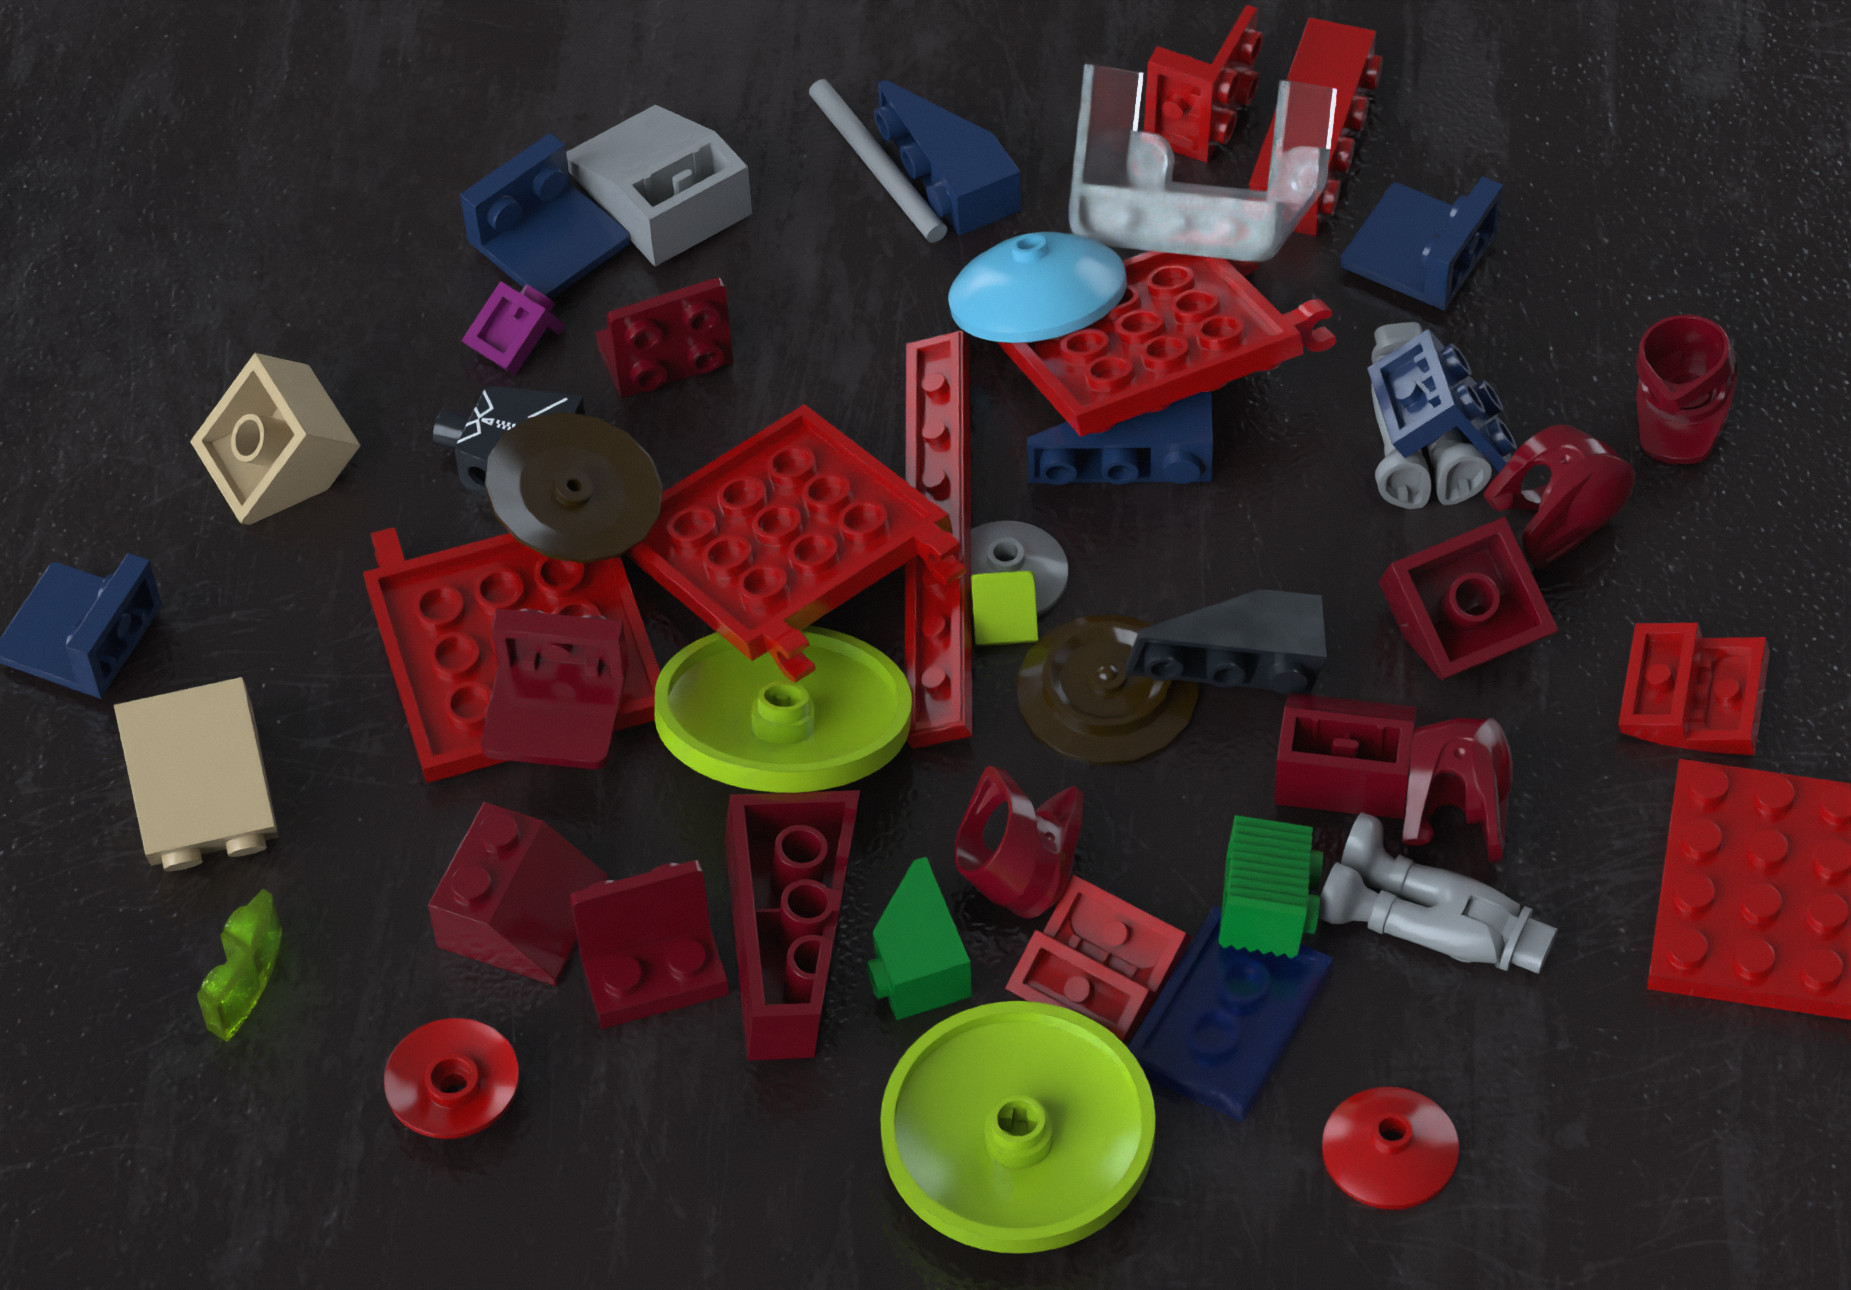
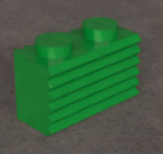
[1219,815,1323,959]

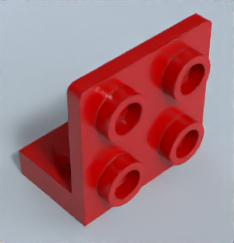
[1143,5,1263,163]

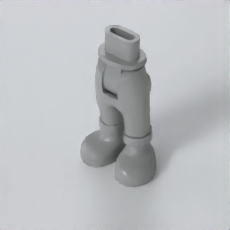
[1371,322,1492,509]
[1318,812,1558,974]

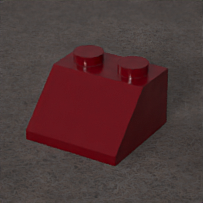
[1378,517,1559,681]
[428,802,609,986]

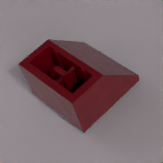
[1274,692,1417,819]

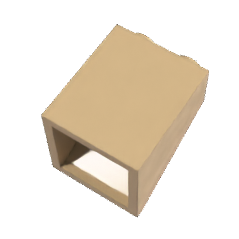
[114,677,279,871]

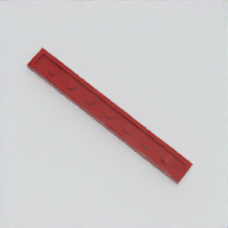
[905,330,972,749]

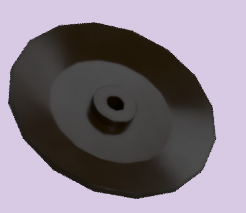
[484,412,662,564]
[1016,614,1199,766]

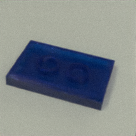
[1127,905,1333,1123]

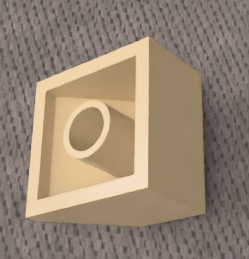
[190,353,361,525]

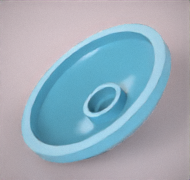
[948,232,1127,343]

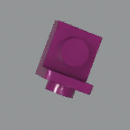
[461,281,566,376]

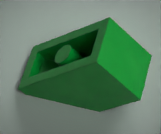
[866,857,972,1020]

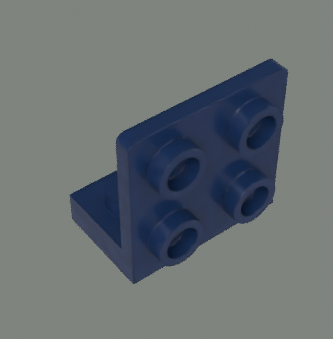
[460,133,630,300]
[1341,176,1503,311]
[1367,329,1517,472]
[0,553,162,699]

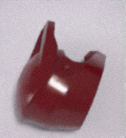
[1636,315,1738,465]
[1484,425,1636,570]
[1402,717,1513,863]
[954,766,1084,919]

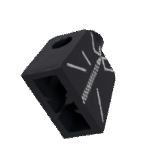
[433,386,585,498]

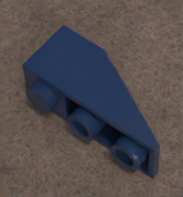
[874,80,1021,236]
[1027,391,1213,485]

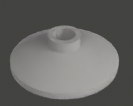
[971,521,1068,617]

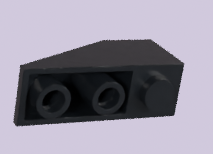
[1125,589,1327,694]

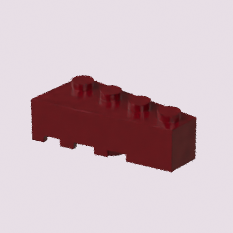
[725,790,860,1060]

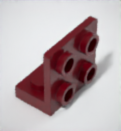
[595,277,733,398]
[570,860,729,1029]

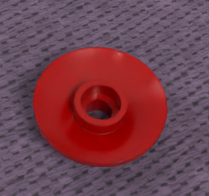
[384,1018,519,1139]
[1322,1087,1459,1210]

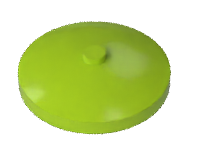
[655,625,912,793]
[881,1001,1155,1254]

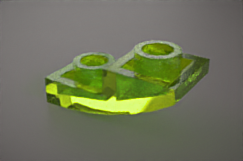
[197,889,282,1042]

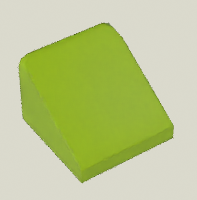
[971,571,1038,646]

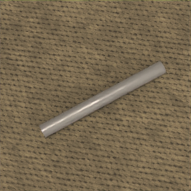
[809,79,947,243]

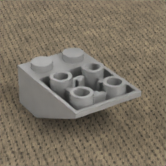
[566,105,752,267]

